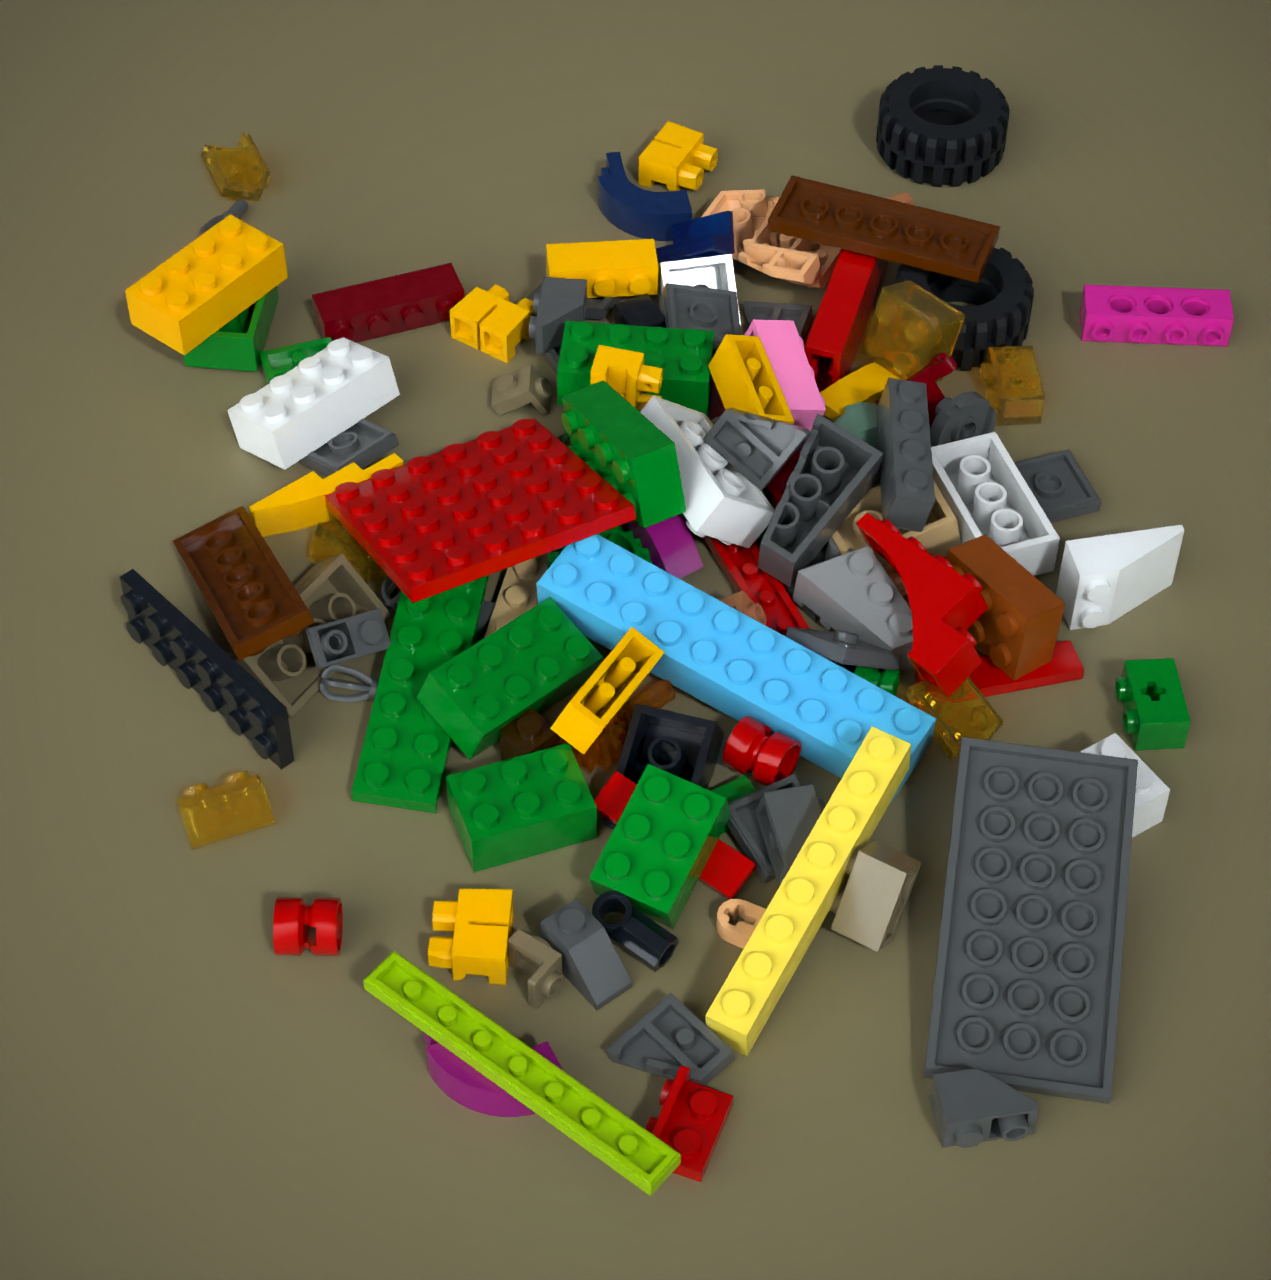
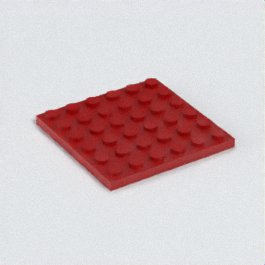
[325,418,636,603]

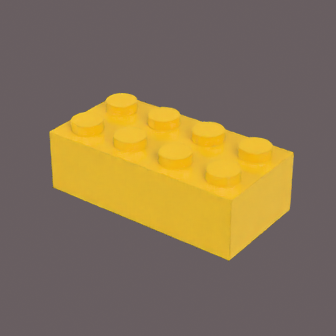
[125,214,288,356]

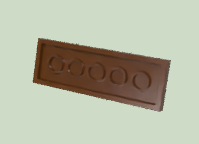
[768,175,1000,283]
[173,506,314,661]

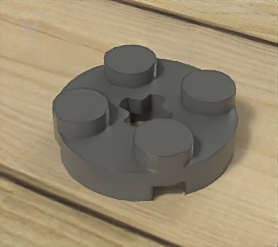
[930,391,996,447]

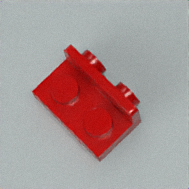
[645,1065,733,1182]

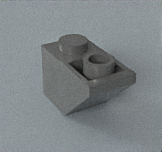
[529,277,587,354]
[305,608,391,669]
[929,1068,1039,1148]

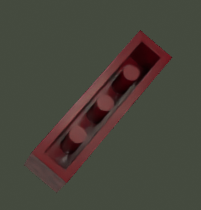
[312,263,465,343]

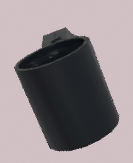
[592,891,679,972]

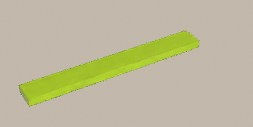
[363,951,681,1196]

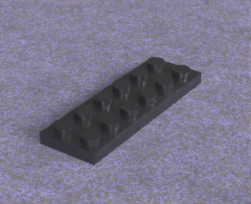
[120,569,295,770]

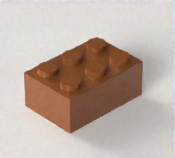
[946,534,1065,681]

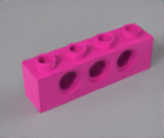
[1079,285,1234,347]

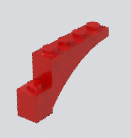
[856,513,988,697]

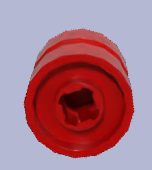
[722,716,801,786]
[273,897,343,956]

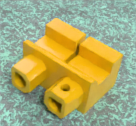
[638,121,718,191]
[449,284,537,364]
[590,345,663,412]
[428,889,514,985]

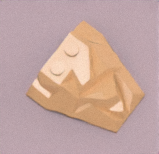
[690,189,863,289]

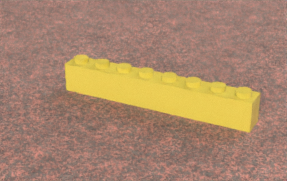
[705,726,911,1056]

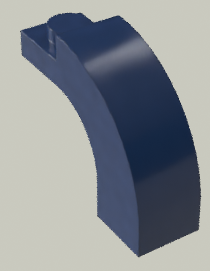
[598,152,692,241]

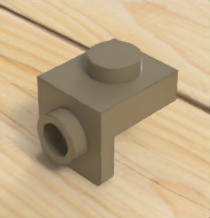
[491,365,552,416]
[508,928,564,1009]

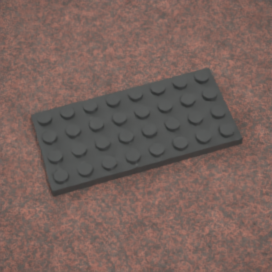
[923,737,1138,1104]

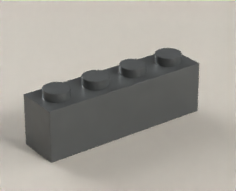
[876,378,935,532]

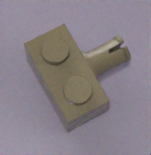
[831,840,922,952]

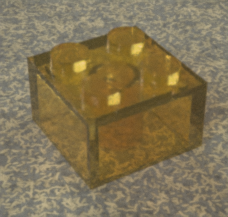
[861,280,966,382]

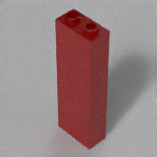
[805,249,888,392]

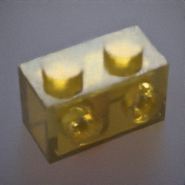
[980,346,1045,426]

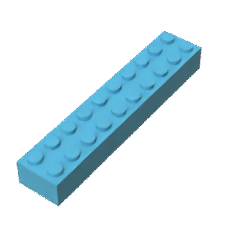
[536,534,936,805]

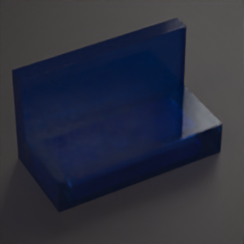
[656,211,735,263]

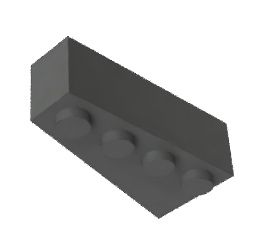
[757,413,883,588]

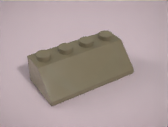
[227,553,391,719]

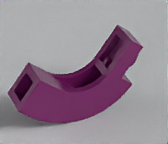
[622,514,703,579]
[422,1031,564,1117]

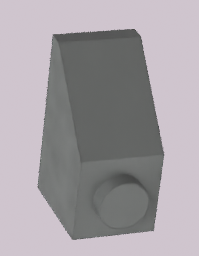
[755,784,825,886]
[541,898,632,1010]

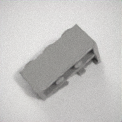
[792,546,913,673]

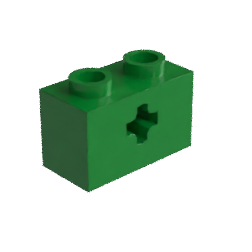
[1115,658,1191,751]

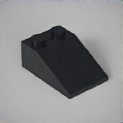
[601,703,724,829]

